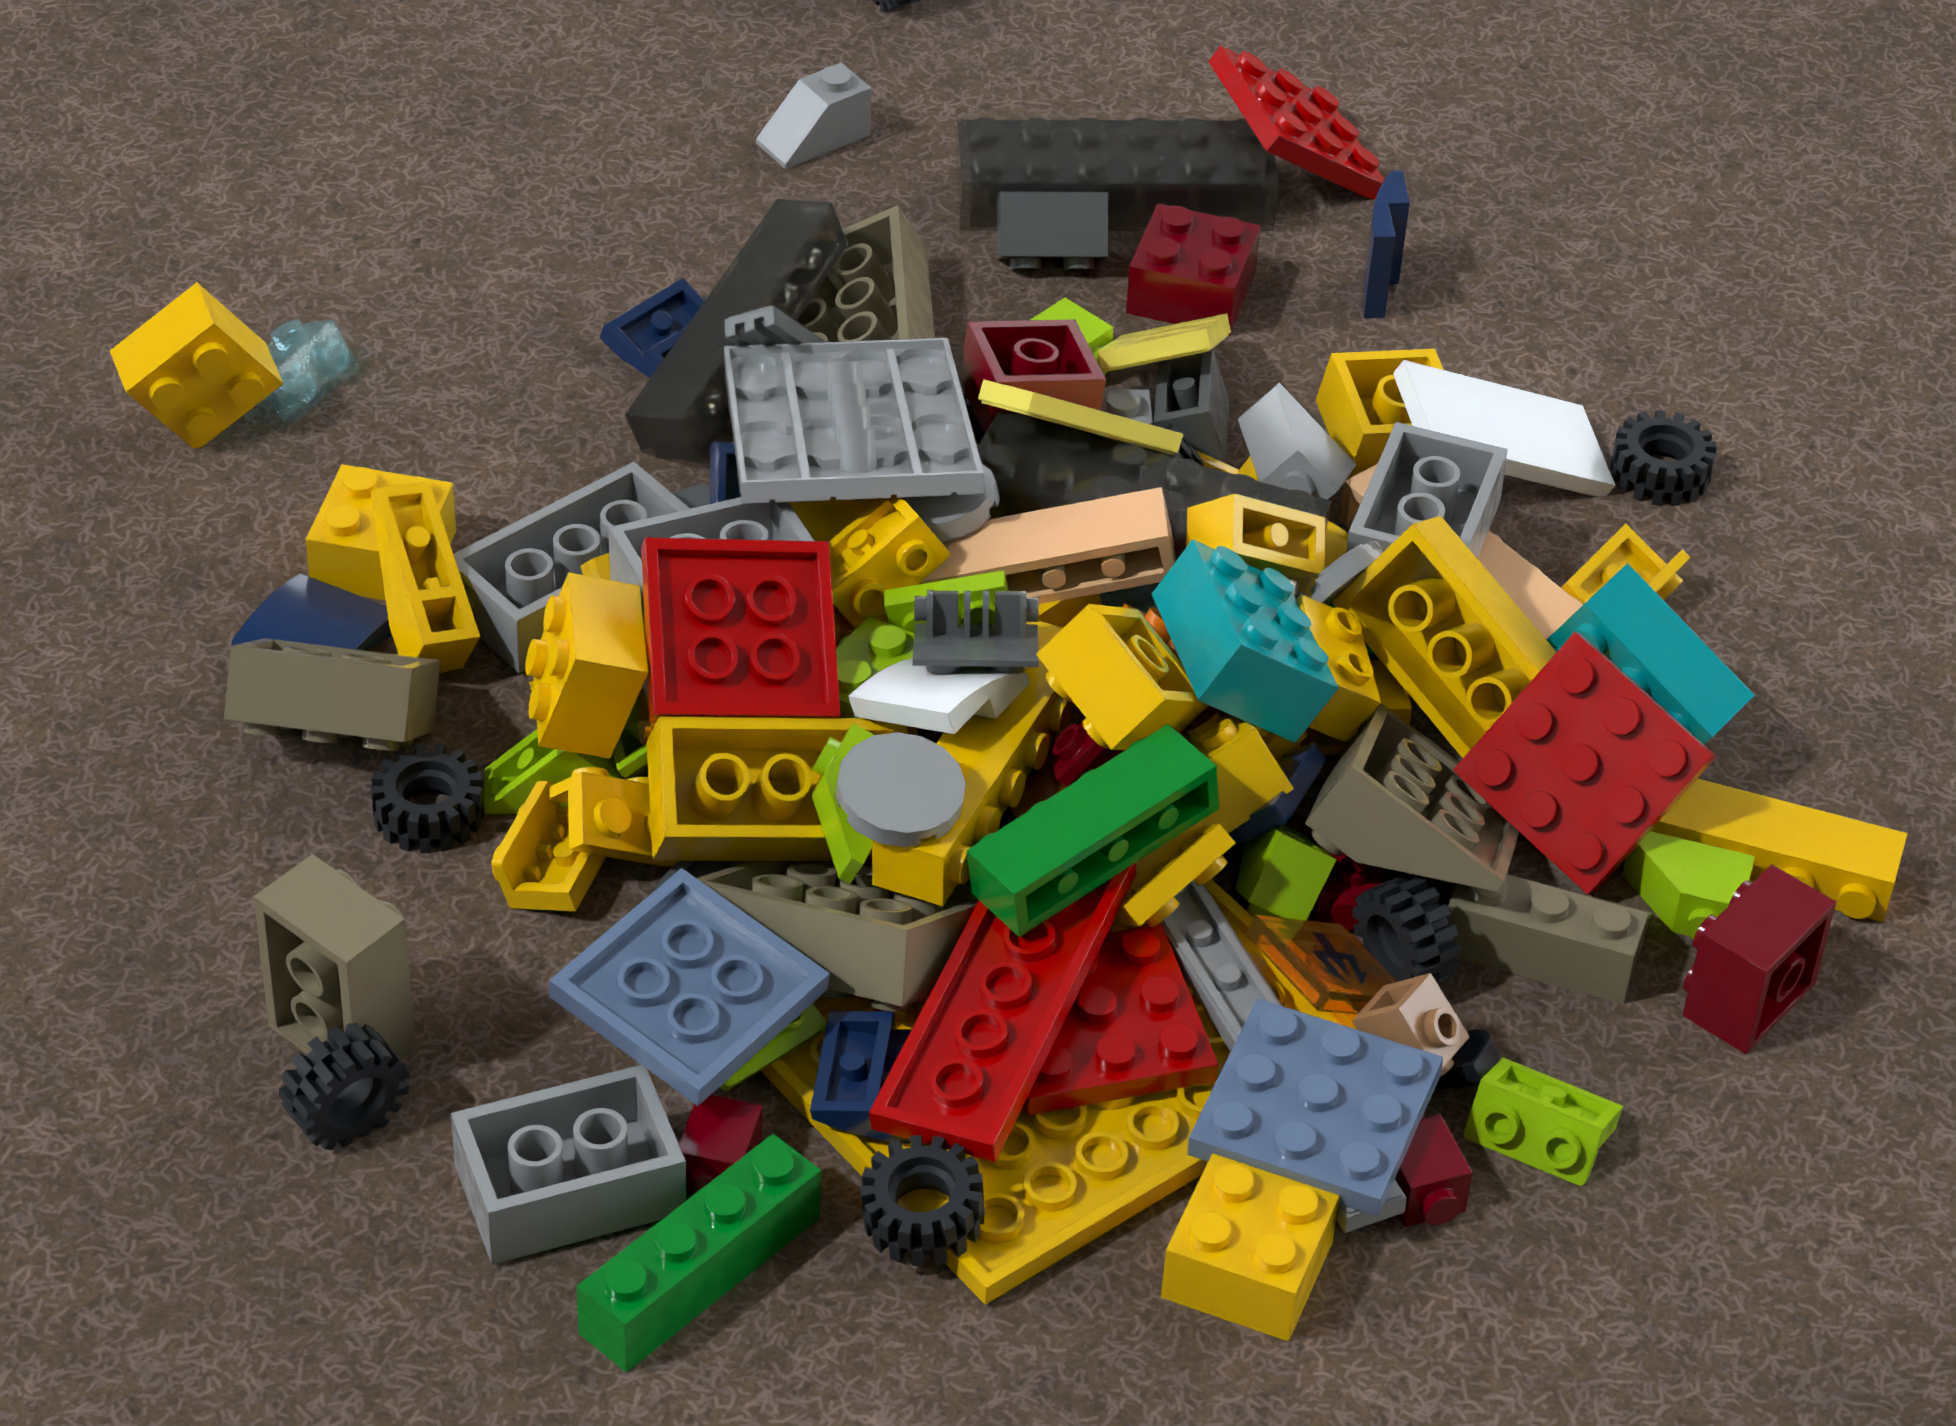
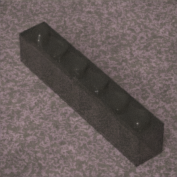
[625,199,848,462]

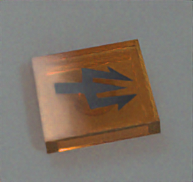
[1246,915,1397,1014]

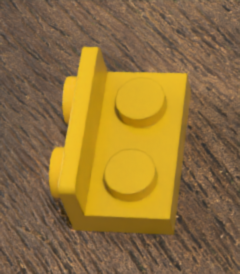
[829,495,950,629]

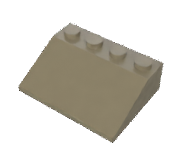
[755,205,935,342]
[1305,703,1519,892]
[697,861,979,1011]

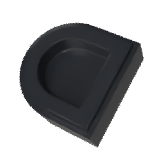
[1435,1029,1500,1089]

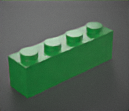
[966,724,1219,937]
[576,1134,821,1373]

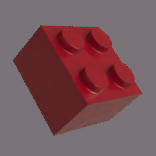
[1126,203,1261,336]
[959,319,1106,443]
[1682,864,1836,1054]

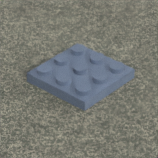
[549,868,830,1106]
[1187,998,1443,1217]

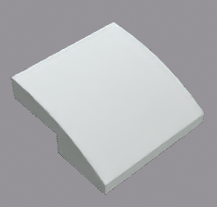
[848,658,1030,734]

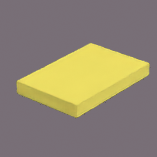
[1097,314,1231,372]
[978,379,1183,455]

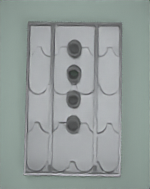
[724,338,985,504]

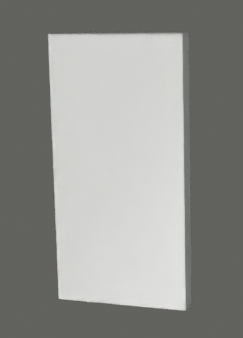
[1393,360,1615,497]

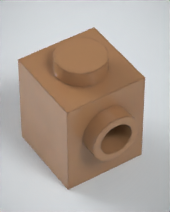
[1352,973,1469,1077]

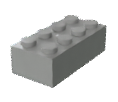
[453,462,690,673]

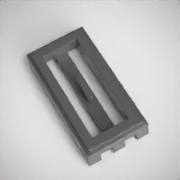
[725,305,825,346]

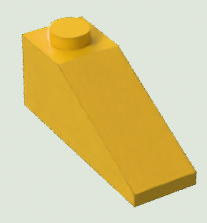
[371,481,480,673]

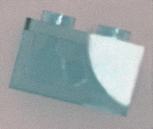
[263,319,357,424]

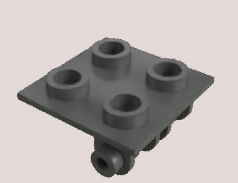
[913,590,1039,674]

